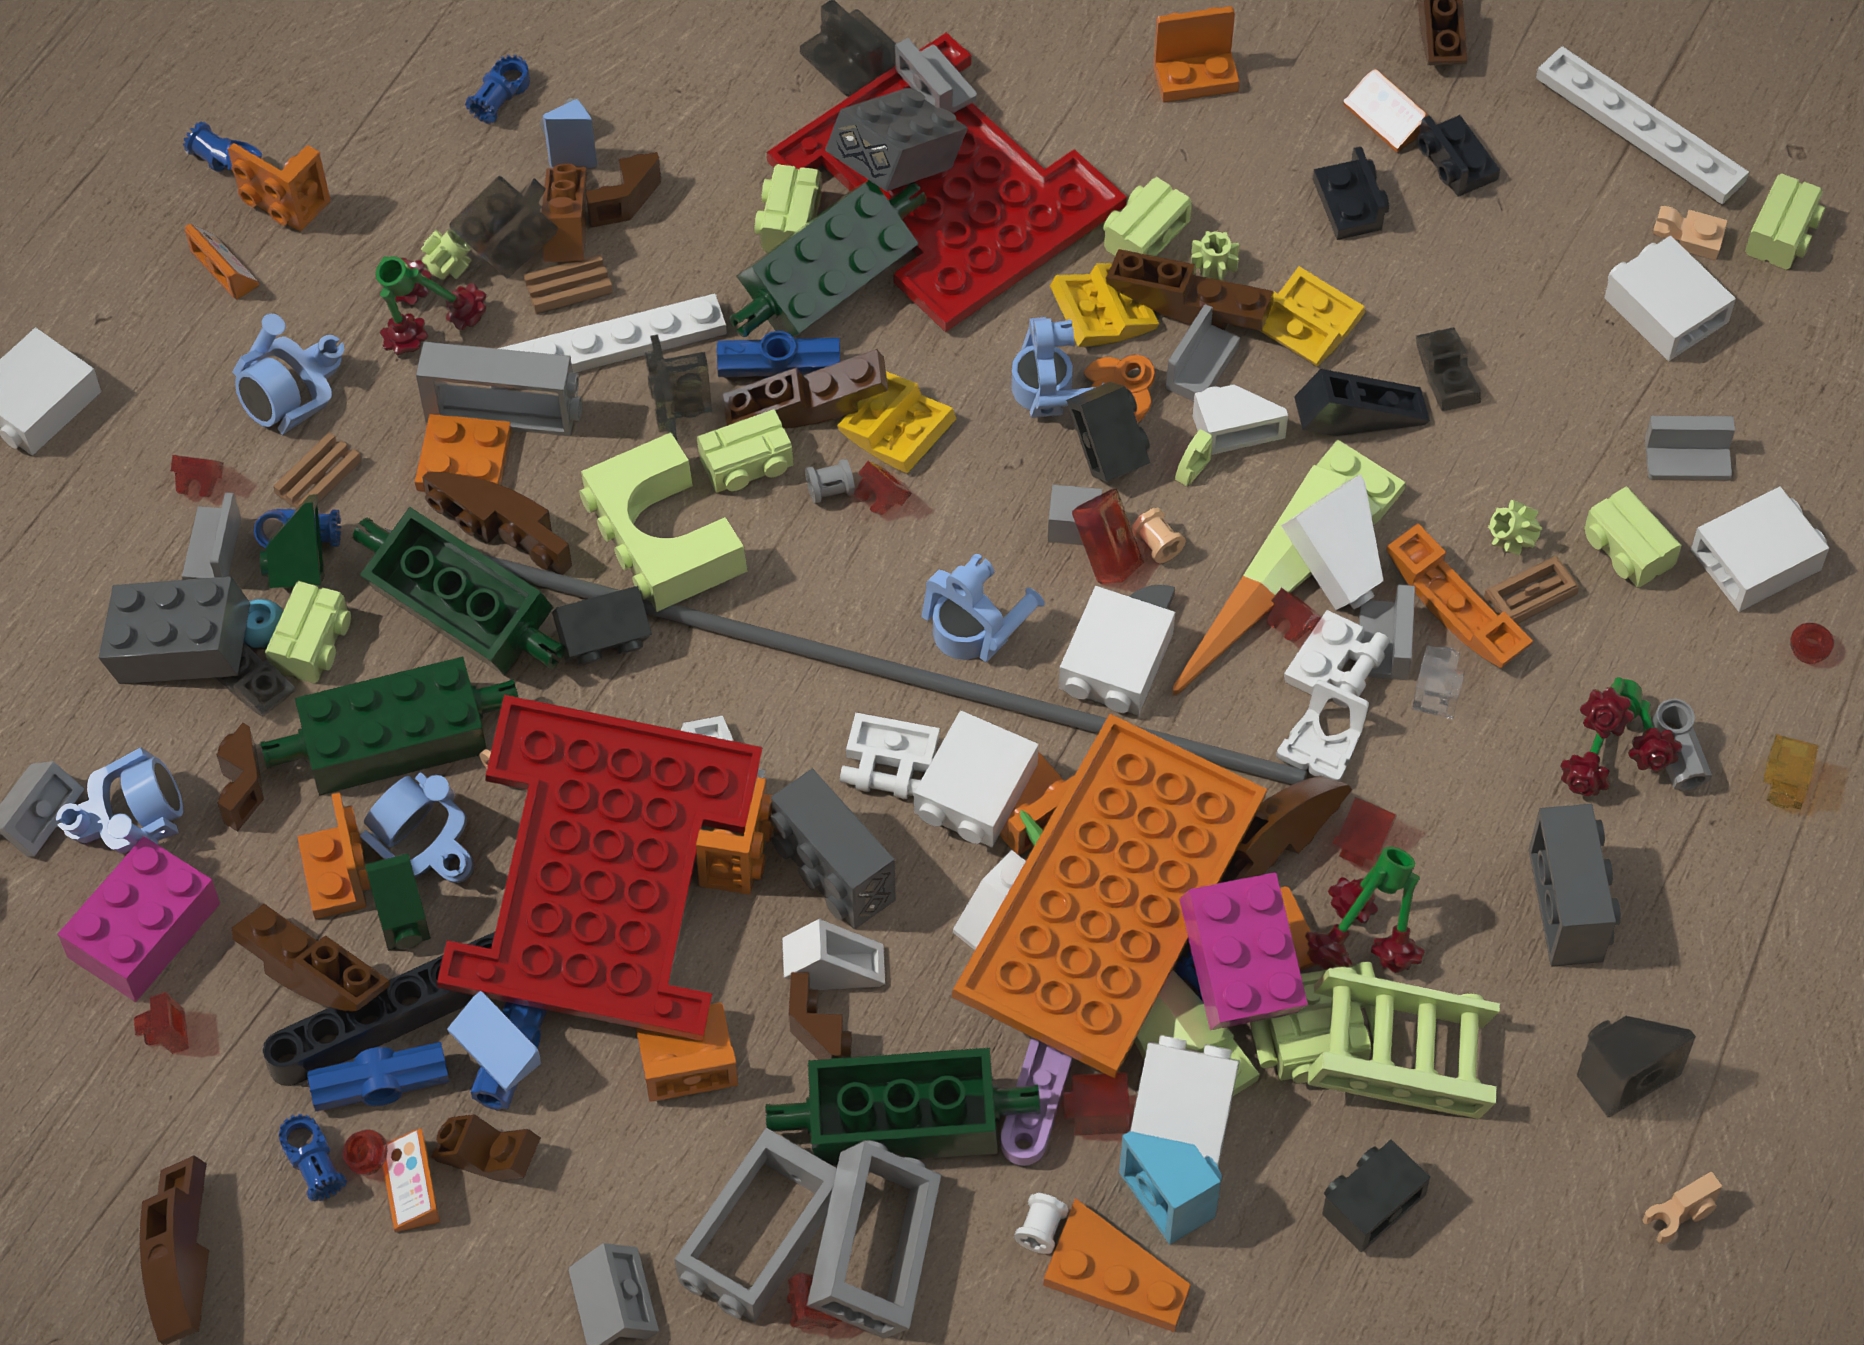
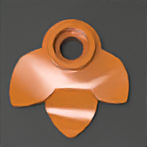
[1083,355,1155,424]

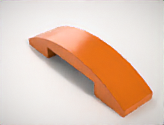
[1386,523,1533,668]

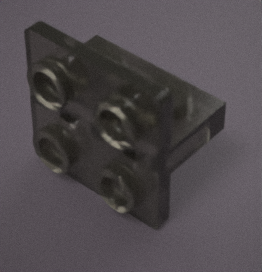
[799,0,896,97]
[449,176,558,278]
[644,334,712,443]

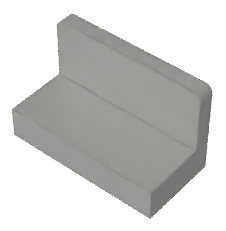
[895,38,977,113]
[1166,304,1240,401]
[1645,416,1735,481]
[182,492,241,580]
[1359,585,1415,680]
[0,761,84,857]
[569,1243,659,1345]

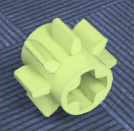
[421,230,472,279]
[1191,231,1239,281]
[1488,500,1542,555]

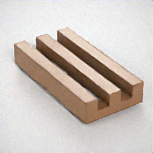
[524,254,613,314]
[273,432,361,509]
[1484,556,1579,624]

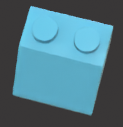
[1119,1131,1222,1245]

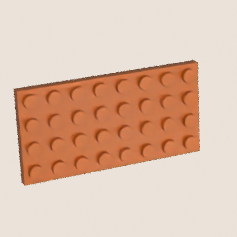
[952,714,1268,1078]

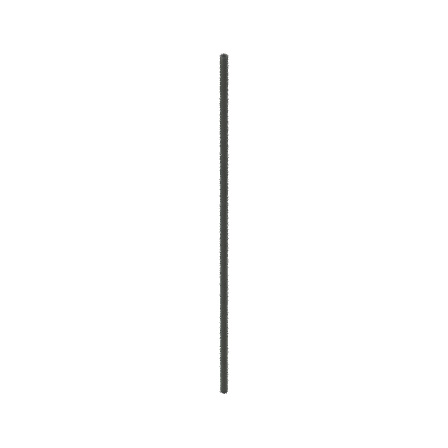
[383,528,1307,785]

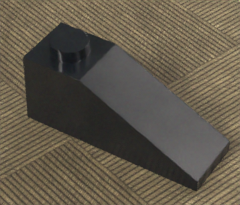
[1294,369,1430,436]

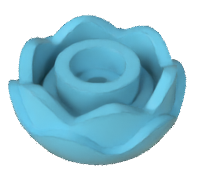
[244,599,284,648]

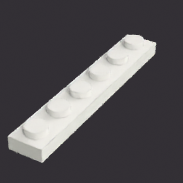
[1536,46,1749,205]
[490,294,727,390]

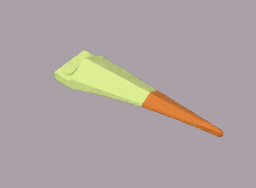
[1173,439,1405,696]

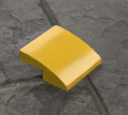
[1049,263,1159,347]
[1259,266,1366,366]
[837,371,957,474]

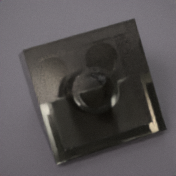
[1576,1016,1696,1118]

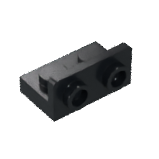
[1417,115,1500,197]
[1313,146,1389,240]

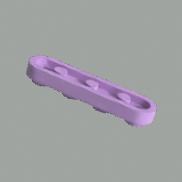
[1001,1037,1074,1166]

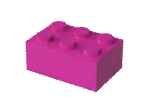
[58,836,220,1002]
[1179,872,1308,1030]

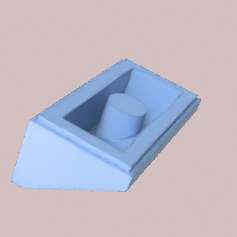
[543,99,597,168]
[448,991,541,1092]

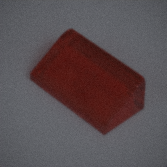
[1072,488,1144,584]

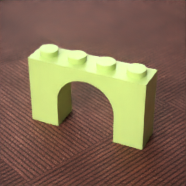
[579,432,747,612]

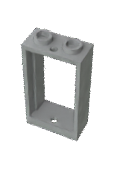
[416,342,582,436]
[675,1128,837,1323]
[807,1141,941,1338]

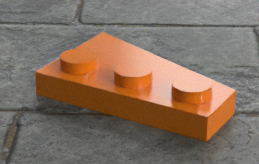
[1043,1198,1191,1332]

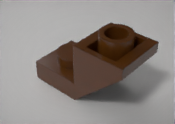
[585,152,661,228]
[216,723,264,832]
[789,972,852,1060]
[431,1114,541,1181]

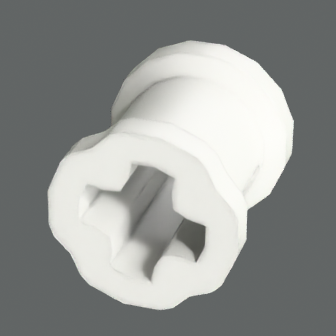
[1014,1193,1069,1254]

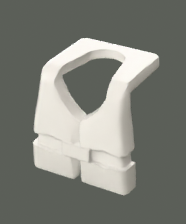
[1276,680,1369,782]

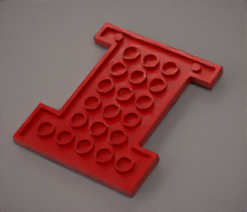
[766,32,1127,333]
[437,695,763,1041]

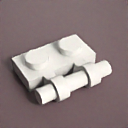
[1284,610,1390,708]
[840,713,940,799]

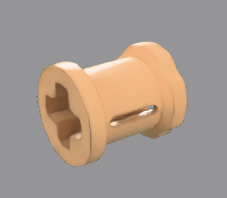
[1132,508,1186,564]

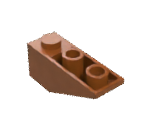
[541,163,586,262]

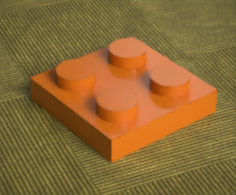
[415,414,512,492]

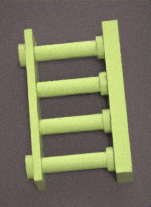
[1308,967,1500,1119]

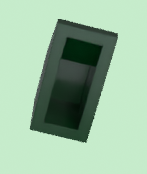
[260,494,325,588]
[365,853,431,951]

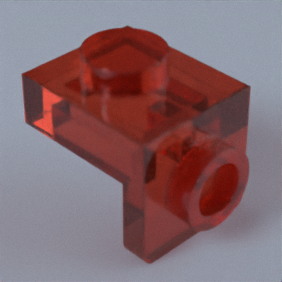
[1332,797,1397,867]

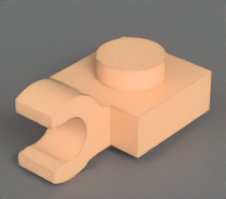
[1653,206,1727,260]
[1642,1171,1722,1244]

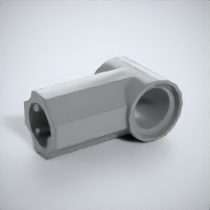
[1652,699,1712,791]

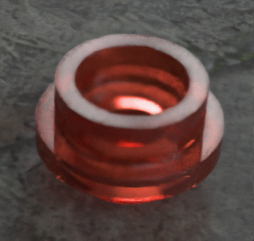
[1790,623,1834,664]
[343,1129,388,1176]

